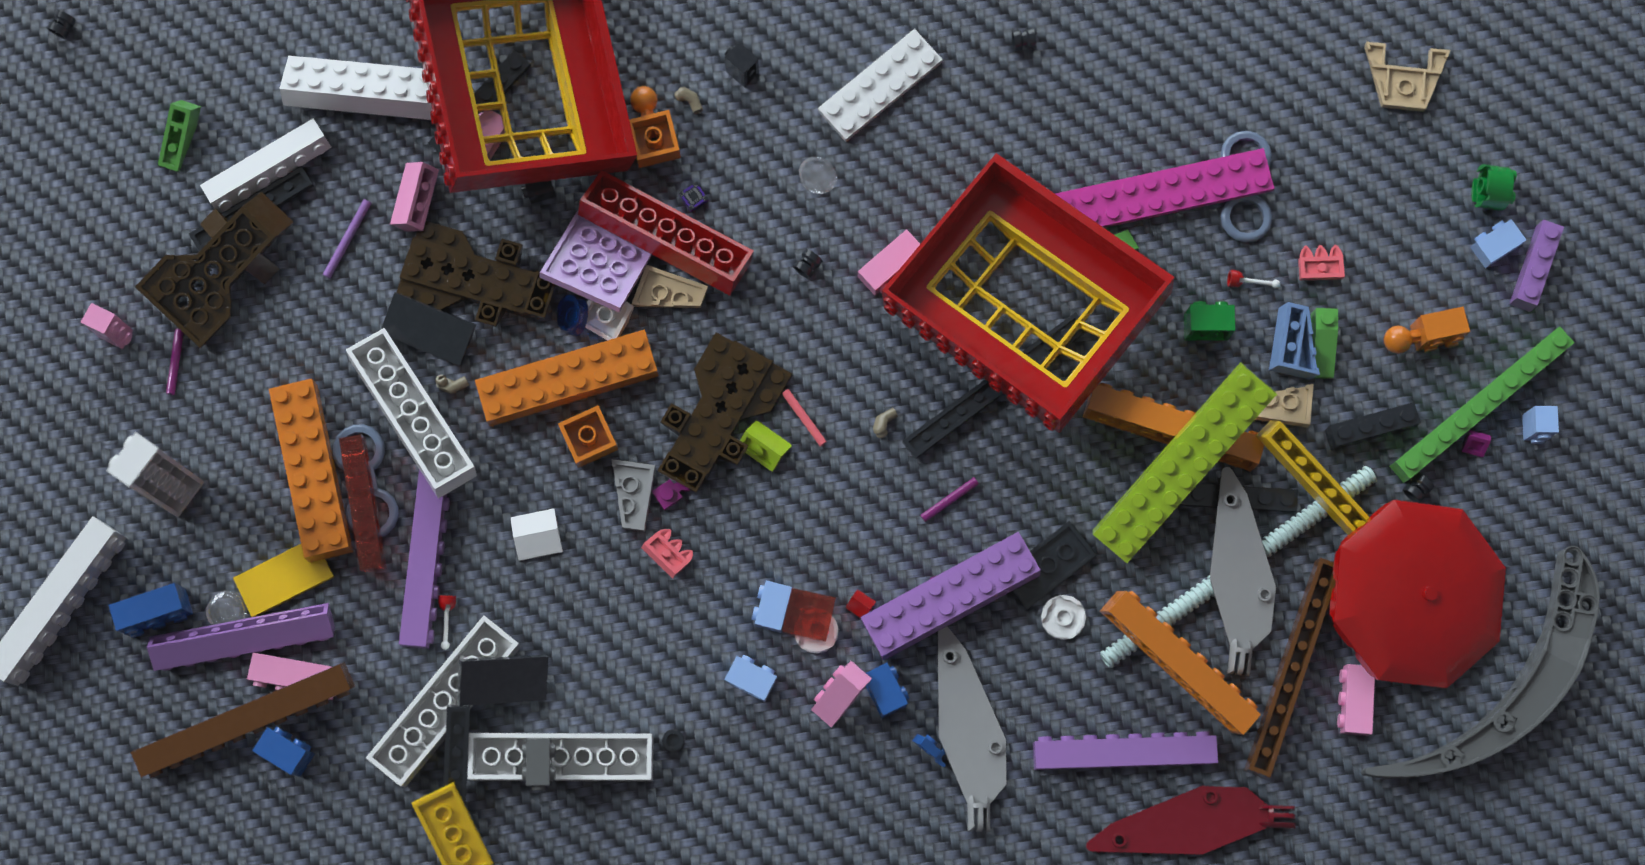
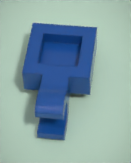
[912,734,946,767]

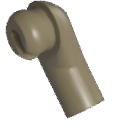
[674,87,703,114]
[435,375,470,394]
[873,408,898,438]

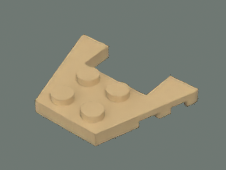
[1365,42,1450,112]

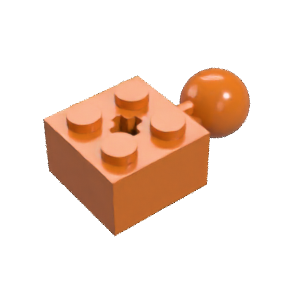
[629,86,681,168]
[1384,306,1470,354]

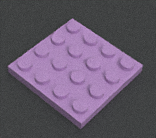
[539,211,652,312]

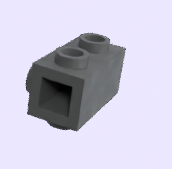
[522,738,556,791]

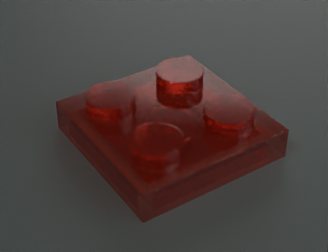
[782,588,836,642]

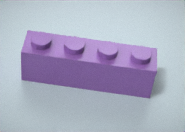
[1509,219,1564,312]

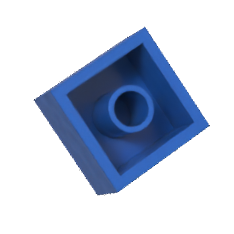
[866,662,909,719]
[252,726,315,777]

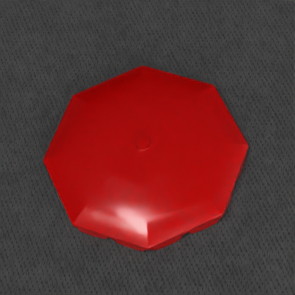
[1330,500,1506,688]

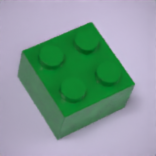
[1184,301,1235,341]

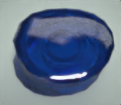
[557,295,589,336]

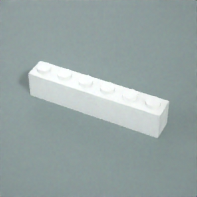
[200,119,331,213]

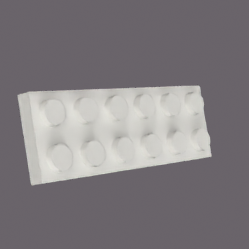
[818,29,943,142]

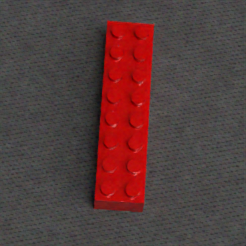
[578,170,754,296]

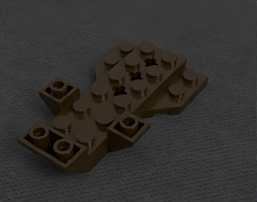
[135,192,294,348]
[397,221,556,327]
[658,332,792,493]

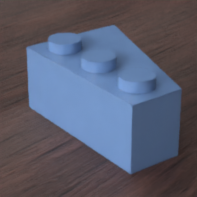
[1269,302,1320,380]

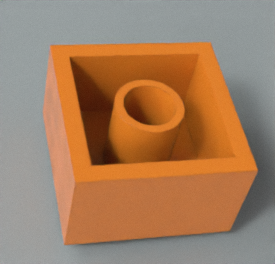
[558,405,618,468]

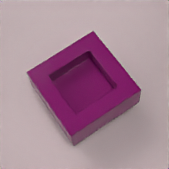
[1462,430,1491,457]

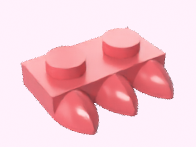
[1298,245,1345,280]
[641,529,693,579]

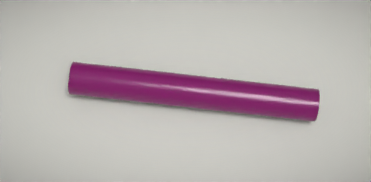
[166,329,184,395]
[920,477,979,522]

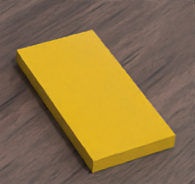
[233,544,334,617]
[412,782,493,865]

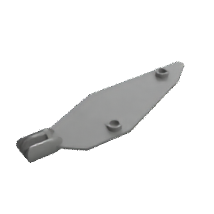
[1210,467,1276,676]
[938,626,1006,832]

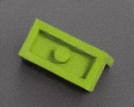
[740,421,792,472]

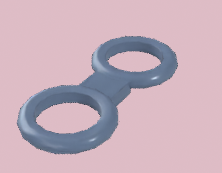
[1220,131,1272,243]
[333,424,398,540]

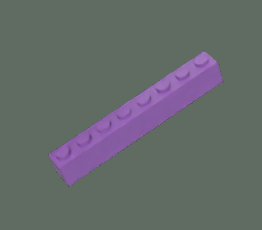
[399,469,450,649]
[147,603,335,671]
[1033,732,1218,770]

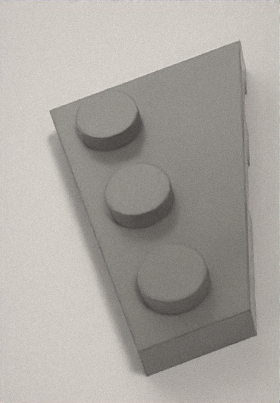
[612,459,656,532]

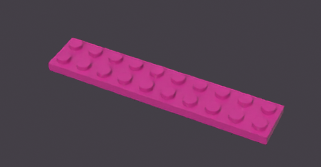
[1056,148,1274,228]

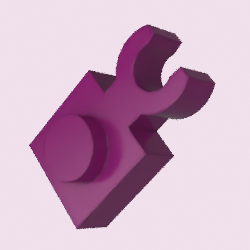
[652,479,690,511]

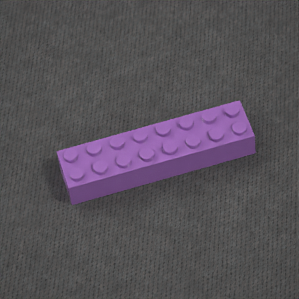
[861,532,1041,661]

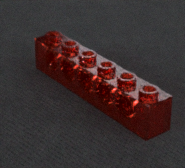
[339,435,387,573]

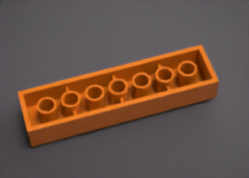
[475,329,659,427]
[269,378,353,563]
[1083,383,1264,472]
[1100,591,1261,735]

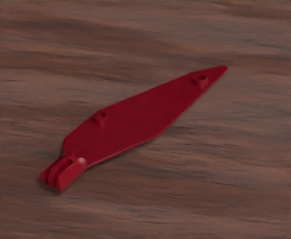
[1086,786,1296,855]

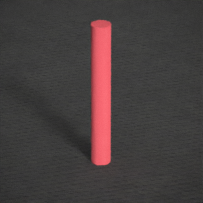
[782,389,827,447]

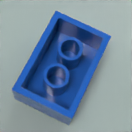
[109,583,193,638]

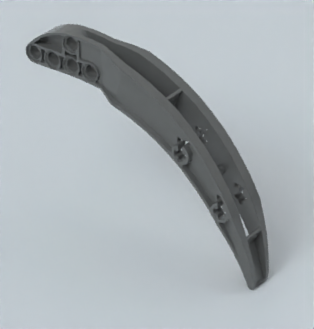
[1361,546,1600,778]

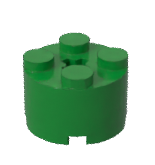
[1471,164,1517,211]

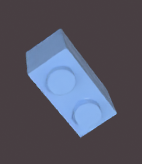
[1470,219,1526,269]
[1522,406,1559,444]
[752,580,792,633]
[724,655,777,702]

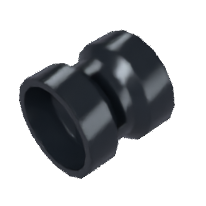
[46,9,77,39]
[1012,27,1036,51]
[793,249,823,279]
[1402,473,1434,503]

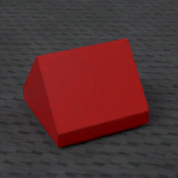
[845,590,876,618]

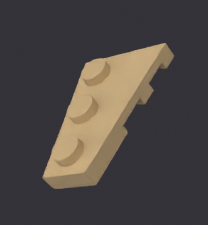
[631,265,708,308]
[1255,384,1313,428]

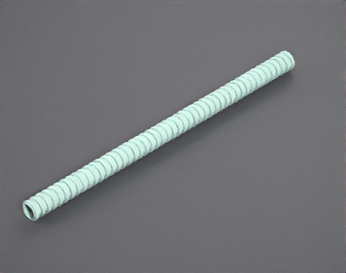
[1100,466,1377,668]

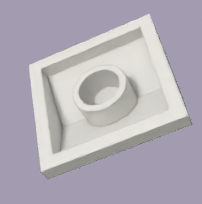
[577,299,634,340]
[511,509,563,561]

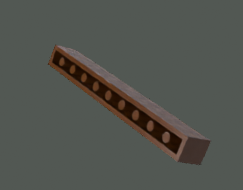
[1244,558,1336,779]
[130,662,355,778]

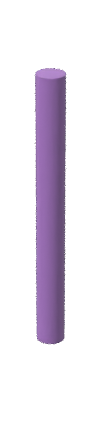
[322,199,371,279]

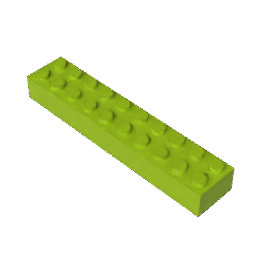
[1093,362,1277,563]

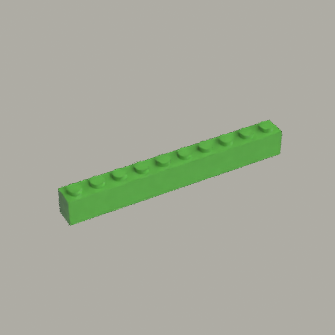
[1389,326,1574,483]

